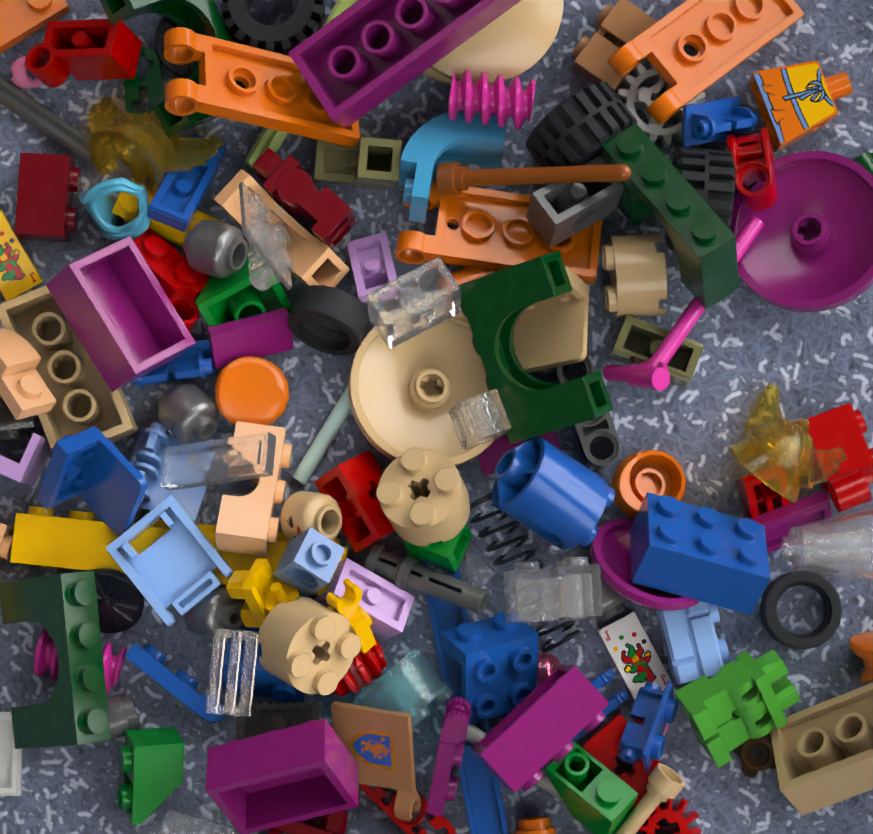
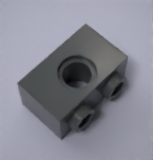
[526,156,624,248]

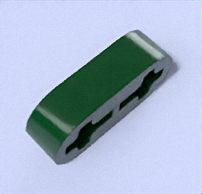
[124,47,163,125]

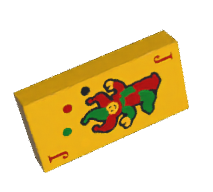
[0,209,43,301]

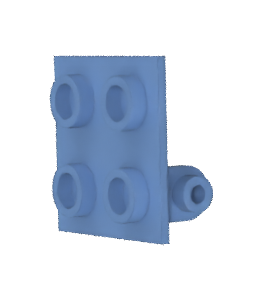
[130,423,220,523]

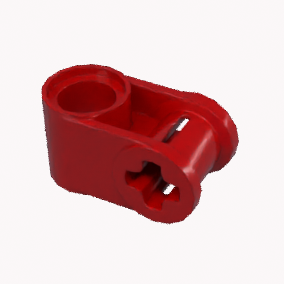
[727,127,778,211]

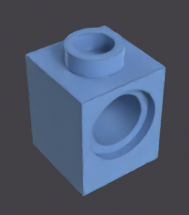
[273,527,345,597]

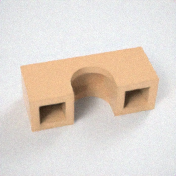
[215,421,293,557]

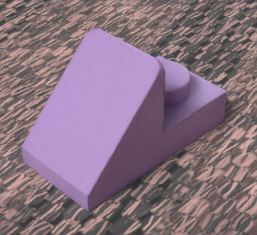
[347,231,403,304]

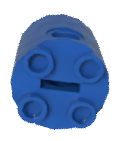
[491,436,615,550]

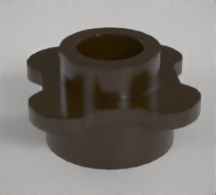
[733,733,776,778]

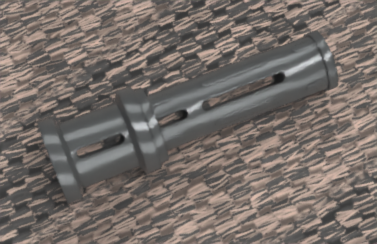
[364,542,490,615]

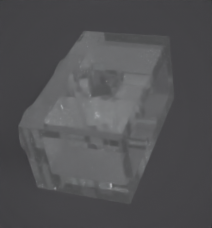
[366,256,462,349]

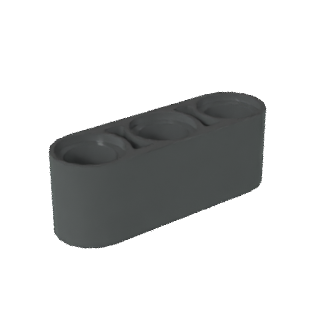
[554,355,621,468]

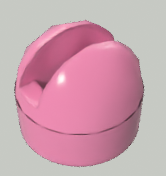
[9,56,43,89]

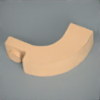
[214,169,350,288]
[0,328,56,420]

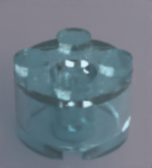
[353,648,454,727]

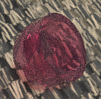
[535,652,561,687]

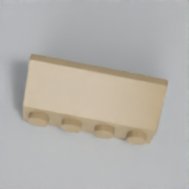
[770,682,873,816]

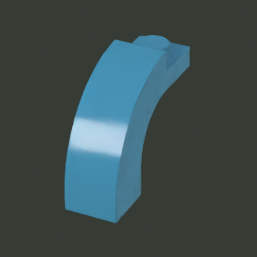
[398,110,508,223]

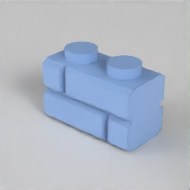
[656,601,730,684]

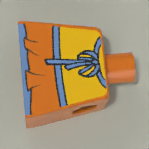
[748,61,852,152]

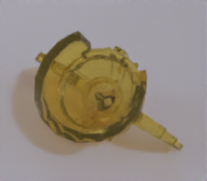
[87,96,224,196]
[728,383,847,502]

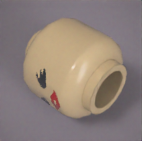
[280,491,342,541]

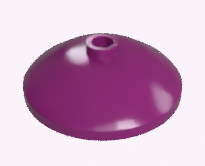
[590,518,700,611]

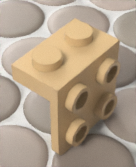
[513,265,590,373]

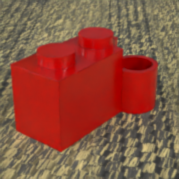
[25,18,142,88]
[134,228,210,332]
[798,403,873,513]

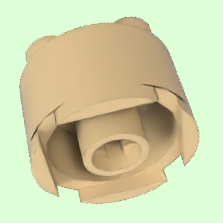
[600,233,667,319]
[376,447,470,546]
[258,596,361,695]

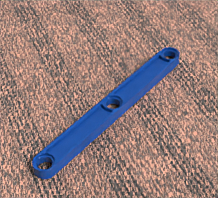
[422,560,509,834]

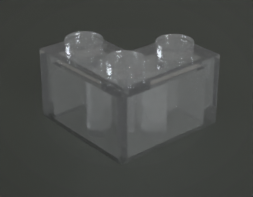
[503,557,603,624]

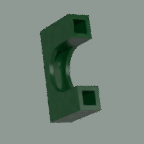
[99,0,246,138]
[601,123,740,310]
[456,251,613,444]
[0,571,111,749]

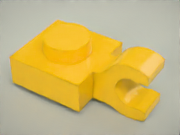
[326,578,376,654]

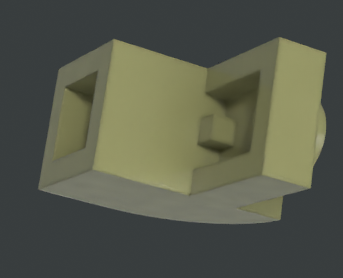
[313,136,402,190]

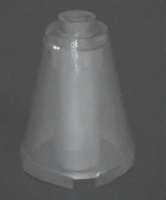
[781,505,873,584]

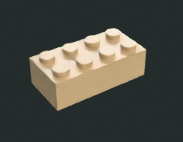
[0,285,140,449]

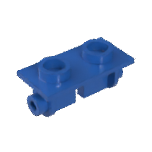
[682,96,758,147]
[131,338,216,388]
[618,681,679,774]

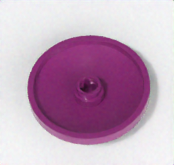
[730,151,873,313]

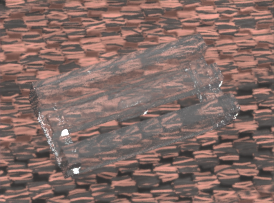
[206,628,258,717]

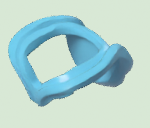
[79,177,151,240]

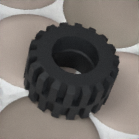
[220,0,325,55]
[525,81,637,167]
[665,147,735,250]

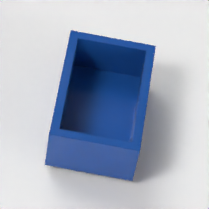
[630,492,770,615]

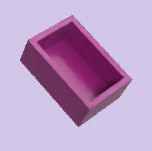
[46,236,196,392]
[470,664,609,793]
[205,718,358,834]

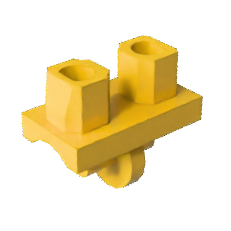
[226,558,301,629]

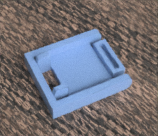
[105,495,234,627]

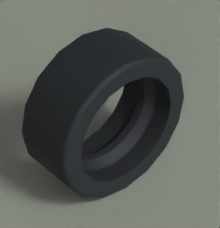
[287,285,371,355]
[760,571,843,650]

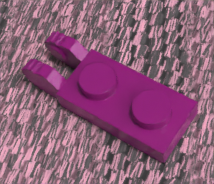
[426,696,471,816]

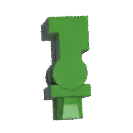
[674,649,801,769]

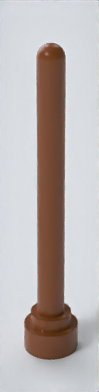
[436,162,631,195]

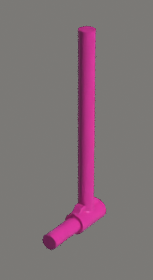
[603,216,764,391]

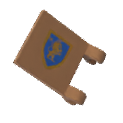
[331,701,421,821]

